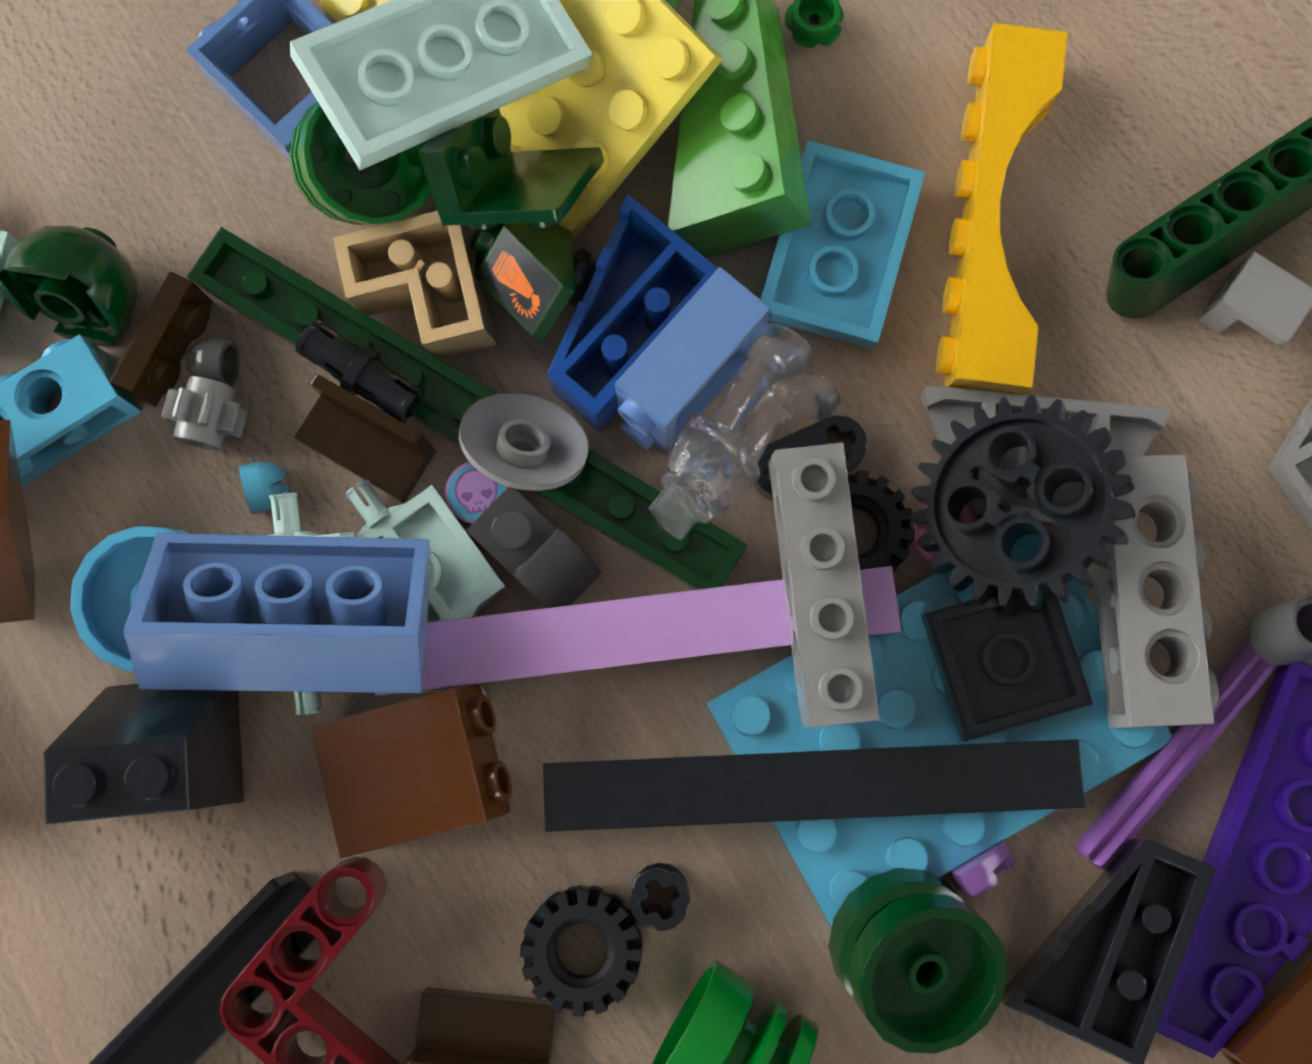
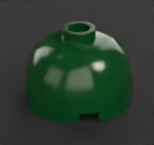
[0,226,137,346]

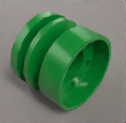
[289,102,431,225]
[652,960,819,1064]

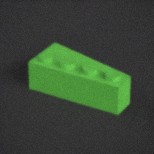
[668,0,811,258]

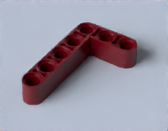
[219,856,401,1064]

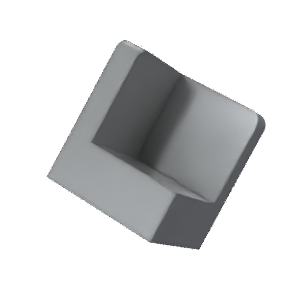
[1197,252,1312,345]

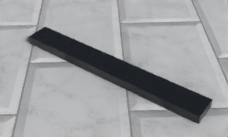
[543,739,1085,832]

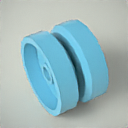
[70,526,195,671]

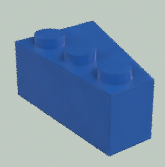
[547,193,718,433]

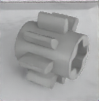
[161,376,248,451]

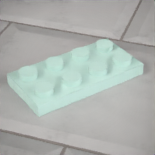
[290,0,593,170]

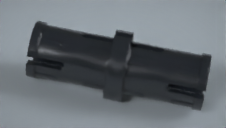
[295,319,425,424]

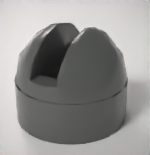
[186,337,239,387]

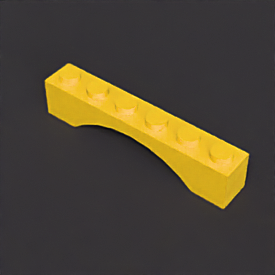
[936,23,1068,395]

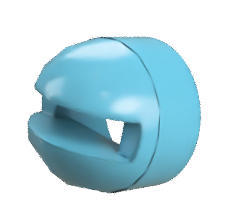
[239,462,290,514]

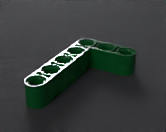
[1106,117,1312,319]

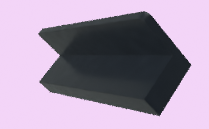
[89,871,317,1064]

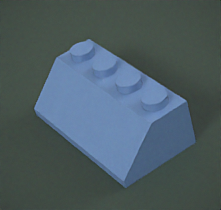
[123,533,430,693]

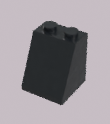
[43,684,244,825]

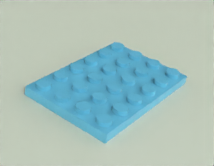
[706,534,1173,928]

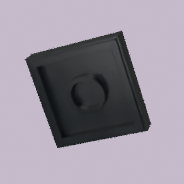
[921,589,1093,741]

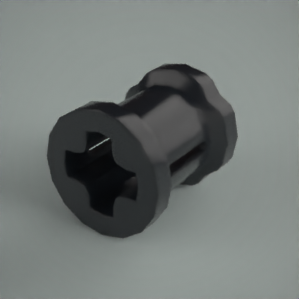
[629,862,690,931]

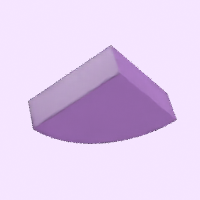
[948,840,1015,898]

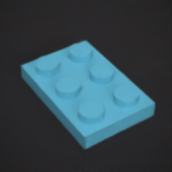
[760,140,926,350]

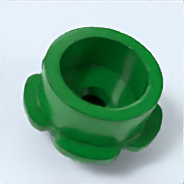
[785,0,844,48]

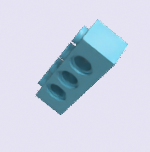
[0,334,142,487]

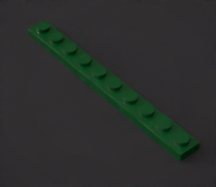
[186,227,747,590]

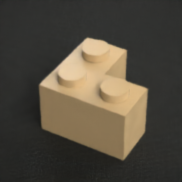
[332,211,498,359]

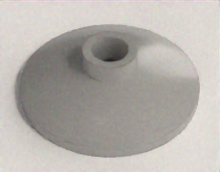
[459,393,589,491]

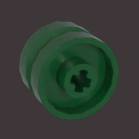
[828,868,1008,1054]

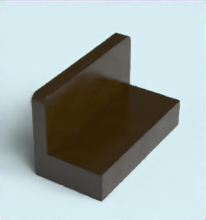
[294,373,437,503]
[406,987,555,1064]

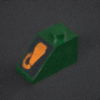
[470,223,575,342]

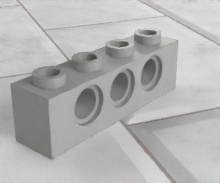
[768,442,880,728]
[1093,454,1219,728]

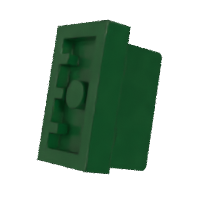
[418,108,604,230]

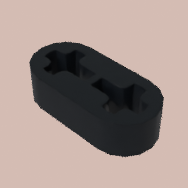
[752,415,867,501]

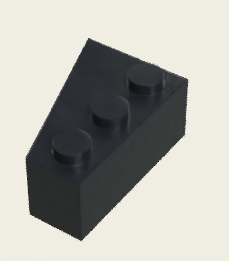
[1002,839,1216,1064]

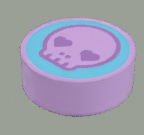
[445,462,508,525]

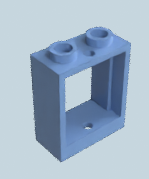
[186,0,333,161]
[615,267,771,455]

